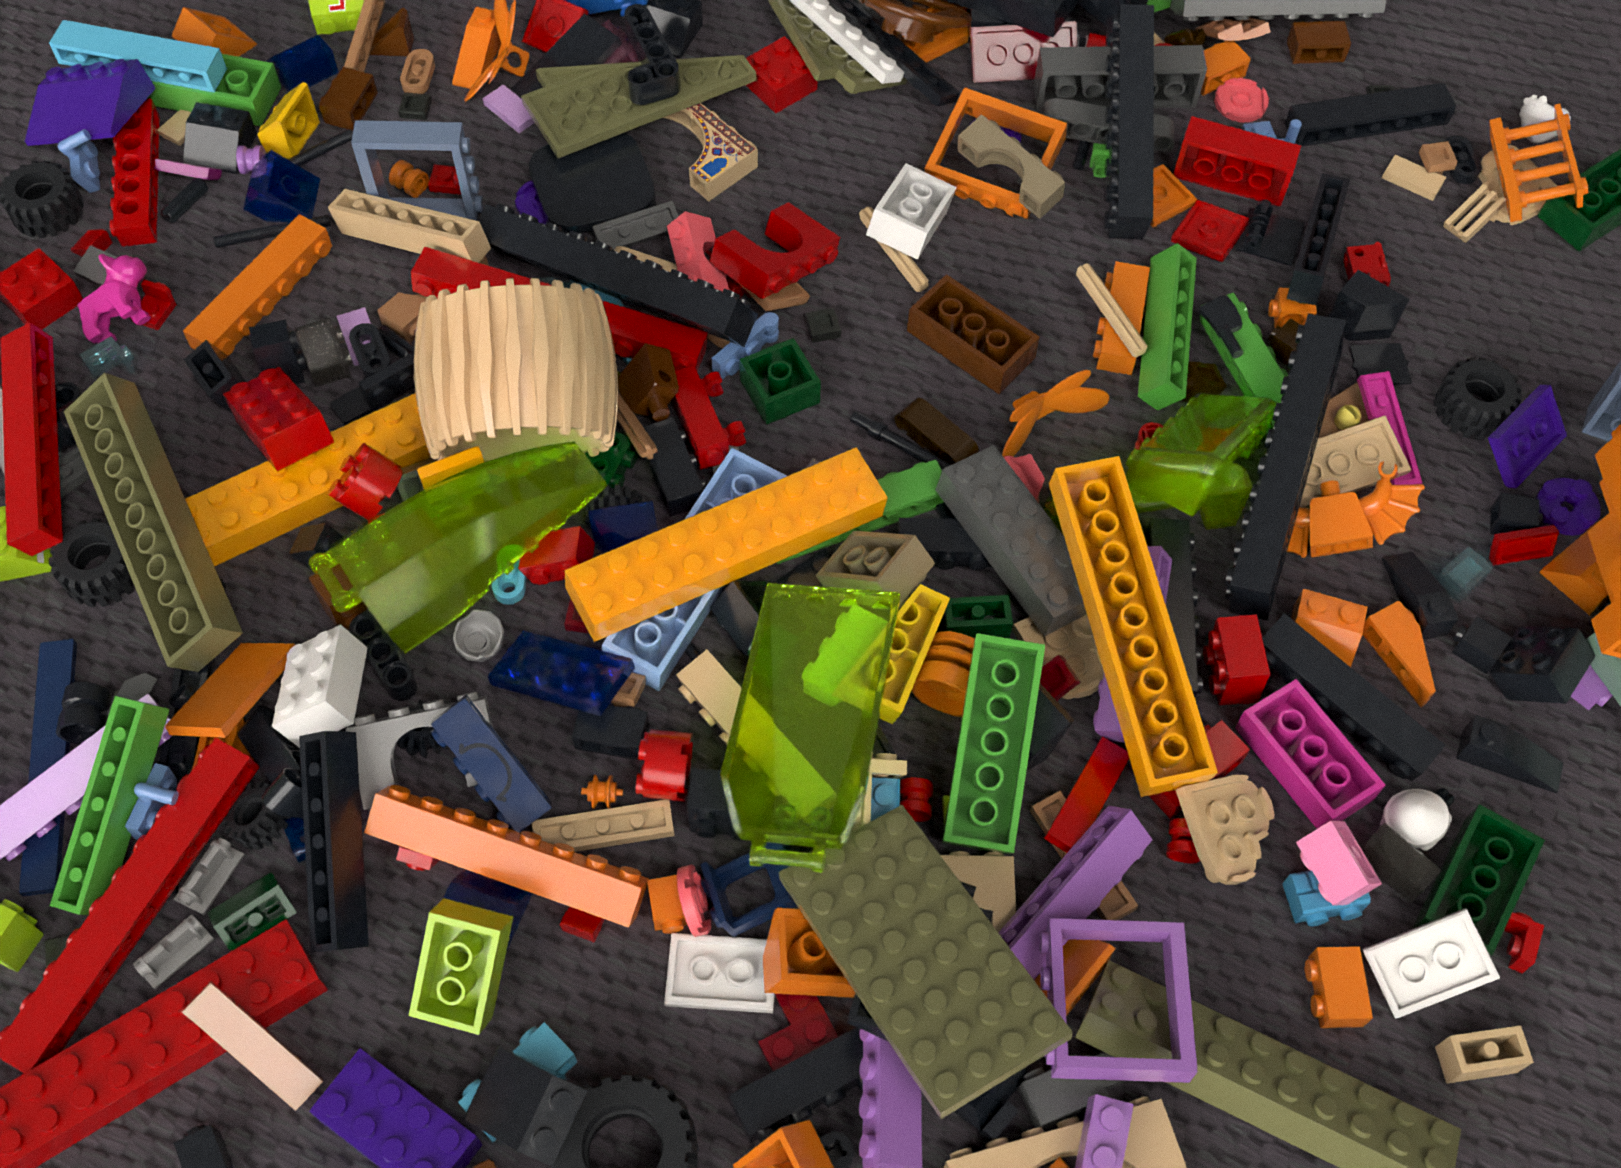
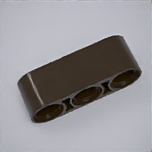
[894,397,979,465]

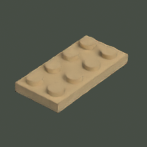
[1300,416,1411,508]

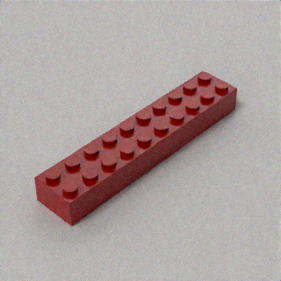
[0,919,328,1168]

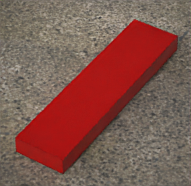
[1044,736,1129,853]

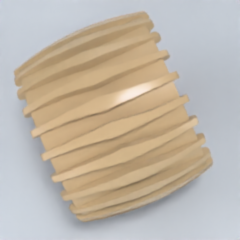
[414,278,618,469]

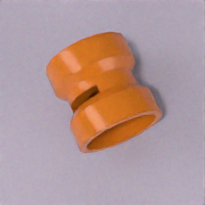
[389,160,429,198]

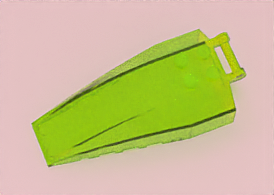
[308,441,608,654]

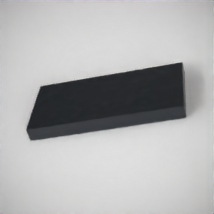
[511,14,622,99]

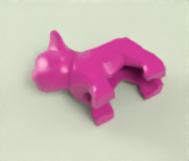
[77,254,151,347]

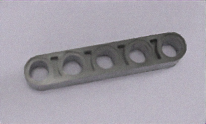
[1044,98,1175,153]

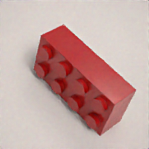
[1173,116,1301,207]
[223,367,334,471]

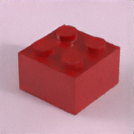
[746,36,818,114]
[0,248,83,330]
[1203,614,1270,705]

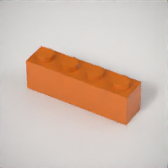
[1093,261,1150,375]

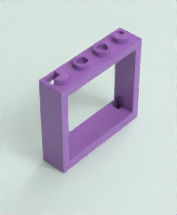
[1039,918,1198,1083]

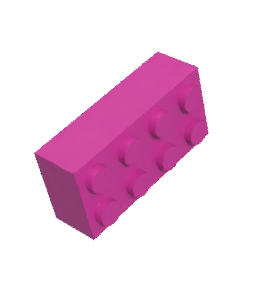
[1235,679,1385,829]

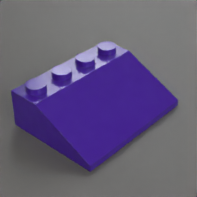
[25,59,155,146]

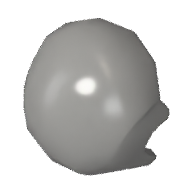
[453,609,504,662]

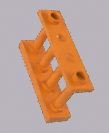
[1489,103,1588,223]

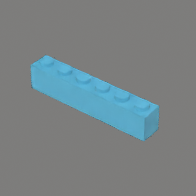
[49,20,227,92]

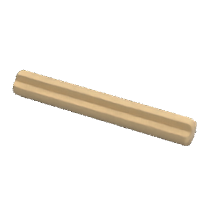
[859,206,929,292]
[1076,263,1147,357]

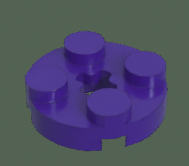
[1535,478,1601,535]

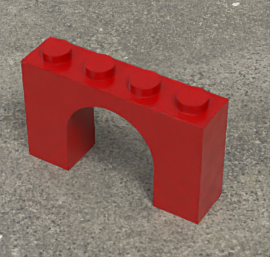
[710,202,840,299]

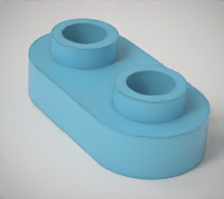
[492,543,527,605]

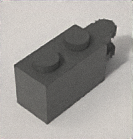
[1018,1052,1125,1130]

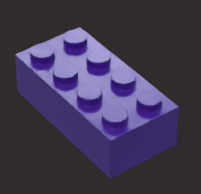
[309,1049,483,1168]

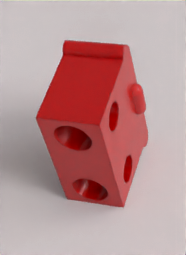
[1343,242,1391,287]

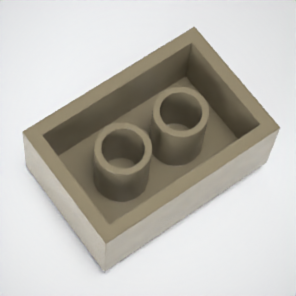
[815,531,935,610]

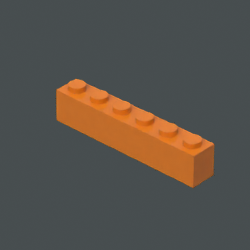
[183,214,332,355]

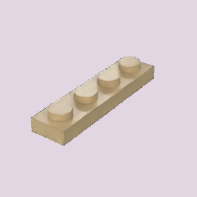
[532,800,674,852]

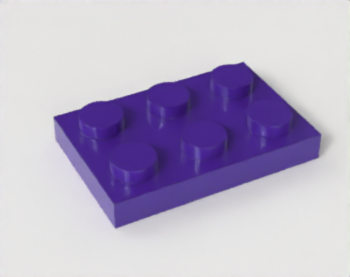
[1488,385,1567,489]

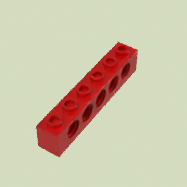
[109,99,160,247]

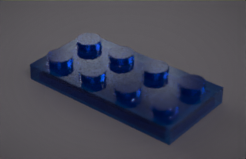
[487,631,635,716]

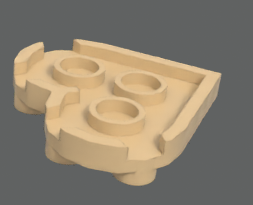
[1476,145,1557,225]
[1012,614,1104,699]
[1175,775,1275,885]

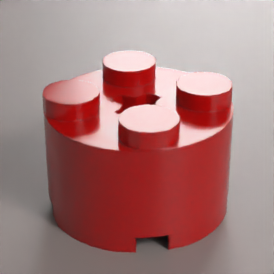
[327,443,403,520]
[635,729,693,802]

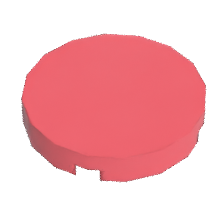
[1214,78,1269,123]
[677,864,711,937]

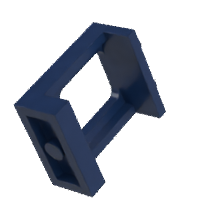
[700,827,797,937]

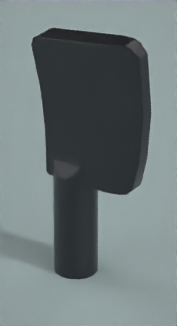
[1199,295,1244,358]

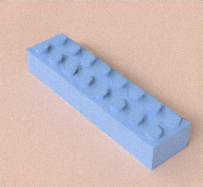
[602,448,787,691]

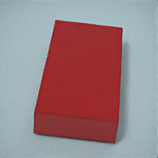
[1489,525,1559,565]

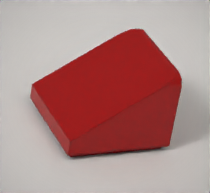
[70,229,113,257]
[560,907,605,943]

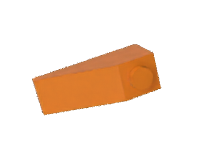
[452,7,501,89]
[1362,601,1436,707]

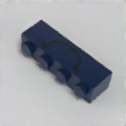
[431,694,552,832]

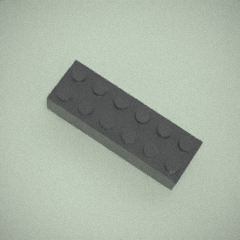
[1033,45,1207,110]
[936,445,1087,637]

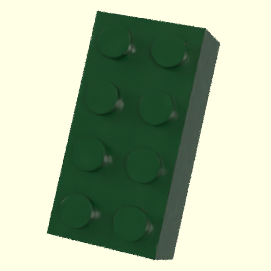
[1537,149,1621,252]
[1411,804,1545,957]

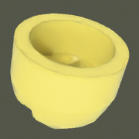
[1334,405,1361,430]

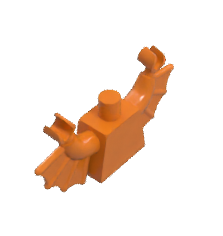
[1243,461,1425,558]

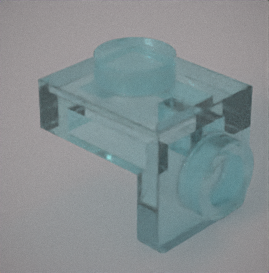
[79,336,135,379]

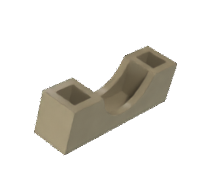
[958,114,1065,219]

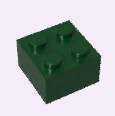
[739,338,821,425]

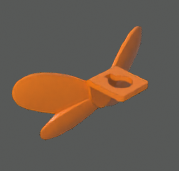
[464,0,530,102]
[1002,370,1109,457]

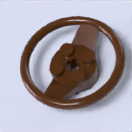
[859,0,972,43]

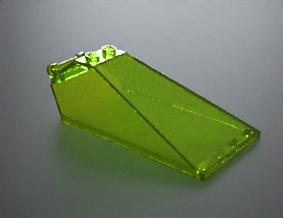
[720,583,901,873]

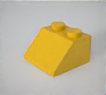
[258,82,320,159]

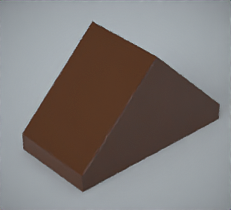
[370,7,414,56]

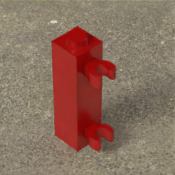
[671,366,746,469]

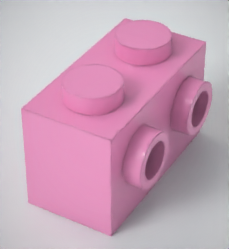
[1296,821,1382,906]

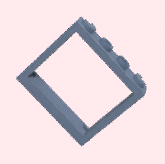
[351,120,483,221]

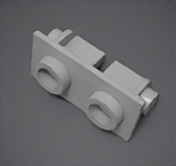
[174,838,245,915]
[133,914,214,990]

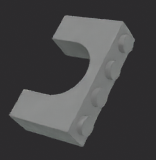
[346,692,493,810]

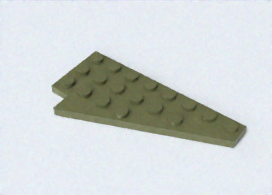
[768,0,907,94]
[521,55,756,158]

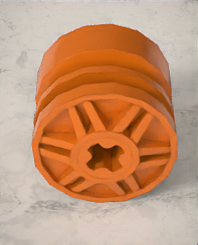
[912,631,975,717]

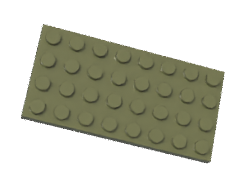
[779,805,1073,1119]

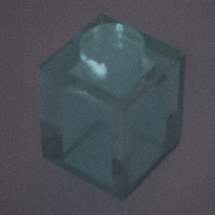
[1437,547,1494,603]

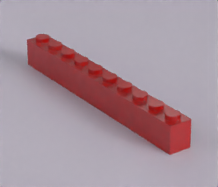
[411,246,708,371]
[0,737,259,1073]

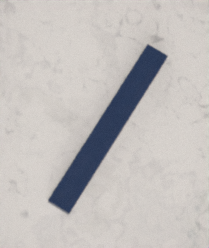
[19,639,77,897]

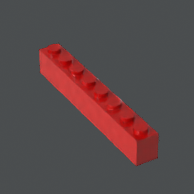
[1,323,63,556]

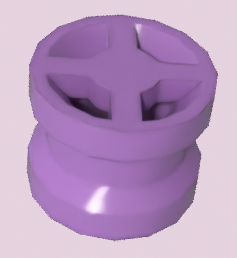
[236,145,267,174]

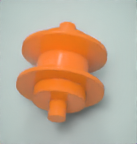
[581,774,623,809]

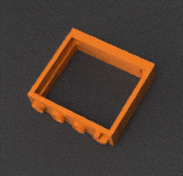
[925,87,1067,219]

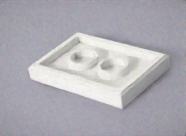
[1363,908,1500,1019]
[664,933,774,1013]

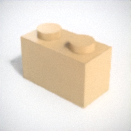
[1435,1025,1534,1084]

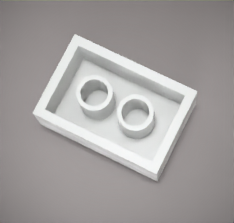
[866,163,957,260]
[272,625,367,748]

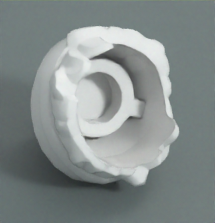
[1519,95,1571,143]
[1380,789,1452,851]

